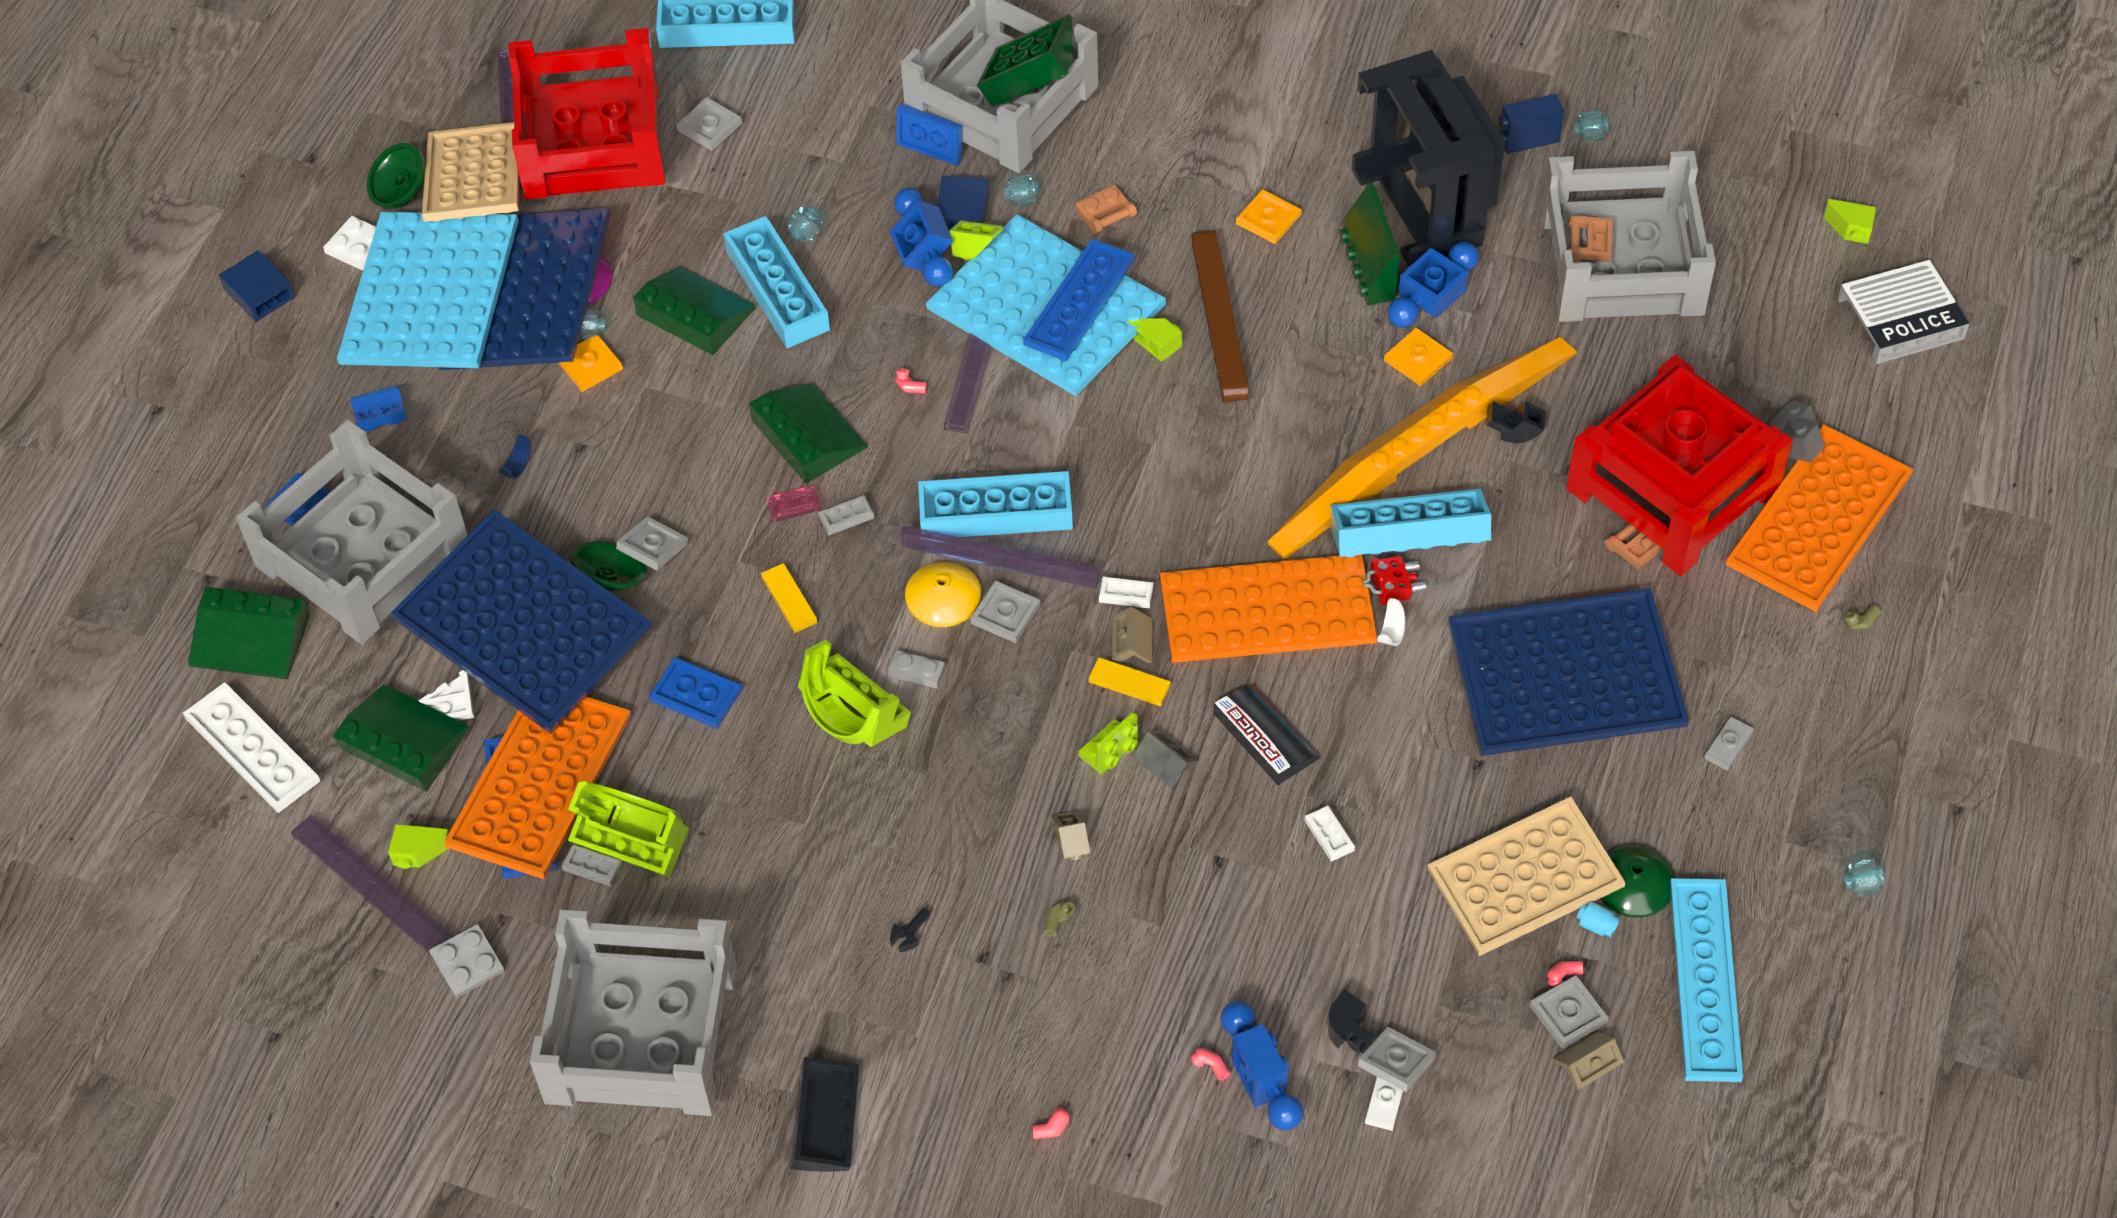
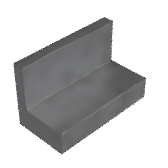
[1133,730,1199,788]

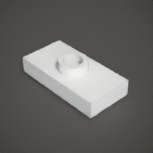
[1099,577,1153,608]
[1304,805,1355,862]
[1365,1077,1403,1131]

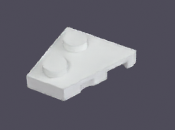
[419,670,474,721]

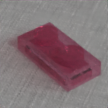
[766,485,821,523]

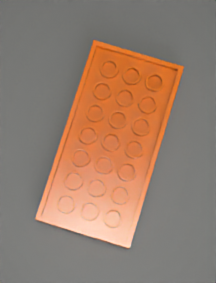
[1726,424,1913,612]
[1160,554,1377,663]
[444,697,631,879]

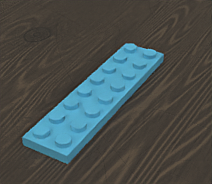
[1670,878,1743,1082]

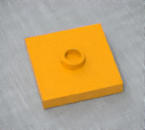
[1236,189,1302,244]
[1384,328,1453,386]
[558,334,623,392]

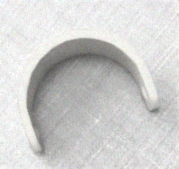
[1377,598,1405,646]

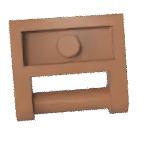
[1075,185,1137,234]
[1568,216,1613,262]
[1604,524,1663,570]

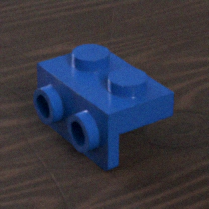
[350,386,407,431]

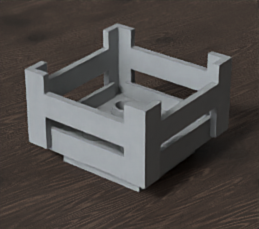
[901,0,1098,173]
[1541,151,1716,322]
[236,420,468,645]
[530,910,737,1116]

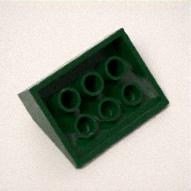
[977,14,1072,107]
[1339,182,1399,306]
[633,266,756,355]
[749,383,867,484]
[188,587,310,679]
[333,684,469,792]

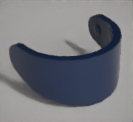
[499,435,531,479]

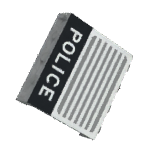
[1838,260,1969,364]

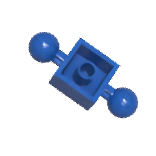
[890,188,953,287]
[1387,241,1479,328]
[1220,1001,1304,1131]

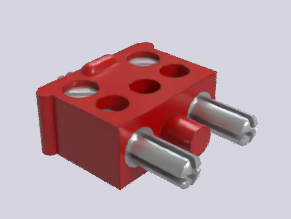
[1363,556,1427,606]

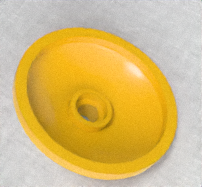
[905,561,981,627]

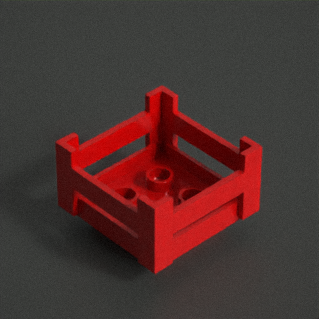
[509,28,665,199]
[1566,354,1793,577]

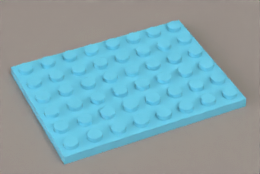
[337,212,519,368]
[926,214,1166,396]

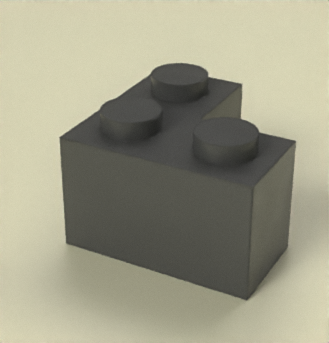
[1767,400,1825,462]

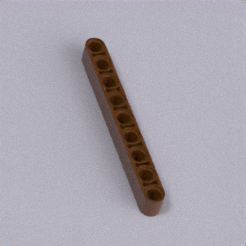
[1191,230,1248,403]

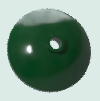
[367,143,425,209]
[571,541,647,590]
[1600,844,1675,918]

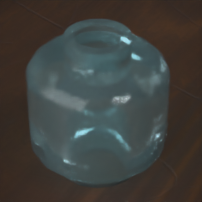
[1574,110,1610,143]
[1004,174,1040,207]
[787,206,822,242]
[579,307,605,339]
[1843,859,1886,897]

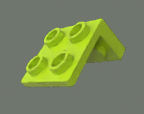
[1079,712,1138,775]

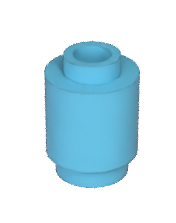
[1577,901,1620,937]

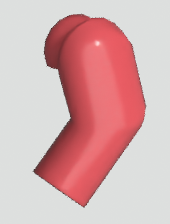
[895,368,927,394]
[1546,961,1583,987]
[1191,1047,1231,1080]
[1032,1108,1070,1139]

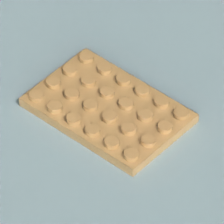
[422,122,520,222]
[1427,797,1625,956]

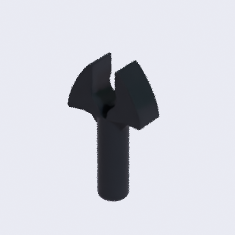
[890,908,931,952]

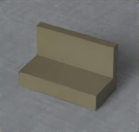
[1112,606,1153,663]
[1552,1031,1624,1090]

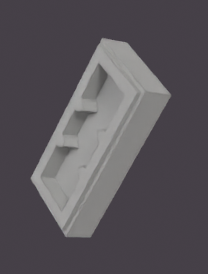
[818,495,874,536]
[1704,717,1754,771]
[562,844,623,887]

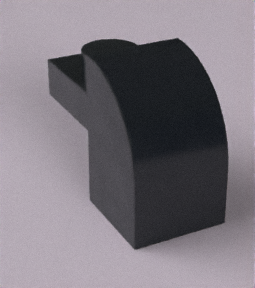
[1486,401,1545,443]
[1328,989,1376,1054]

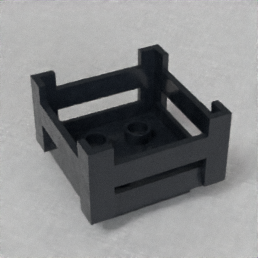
[1352,50,1505,267]

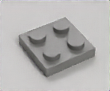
[677,97,742,151]
[616,516,688,570]
[971,581,1041,643]
[429,924,505,998]
[1529,975,1609,1049]
[1358,1027,1436,1092]

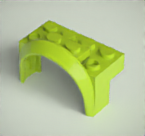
[798,639,911,747]
[568,781,689,878]

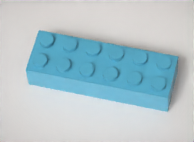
[656,0,796,48]
[723,216,830,348]
[918,471,1073,540]
[1331,489,1491,557]

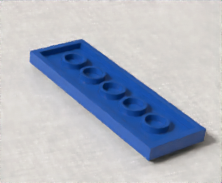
[1023,239,1135,362]

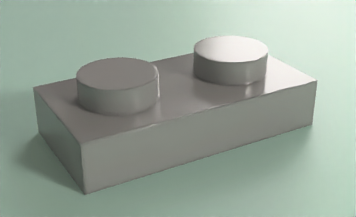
[888,650,945,689]

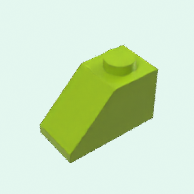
[1824,199,1876,244]
[949,221,1003,260]
[1127,318,1182,362]
[388,824,449,869]

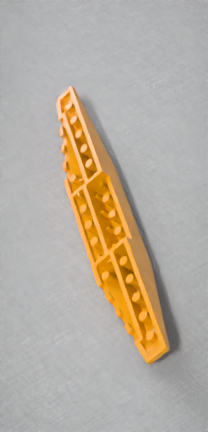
[1268,337,1577,559]

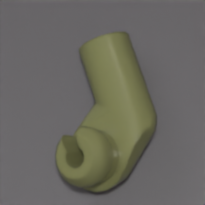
[1844,605,1881,630]
[1044,901,1075,937]

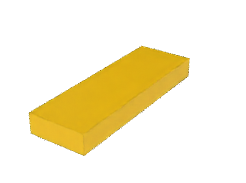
[761,563,817,633]
[1089,658,1171,707]

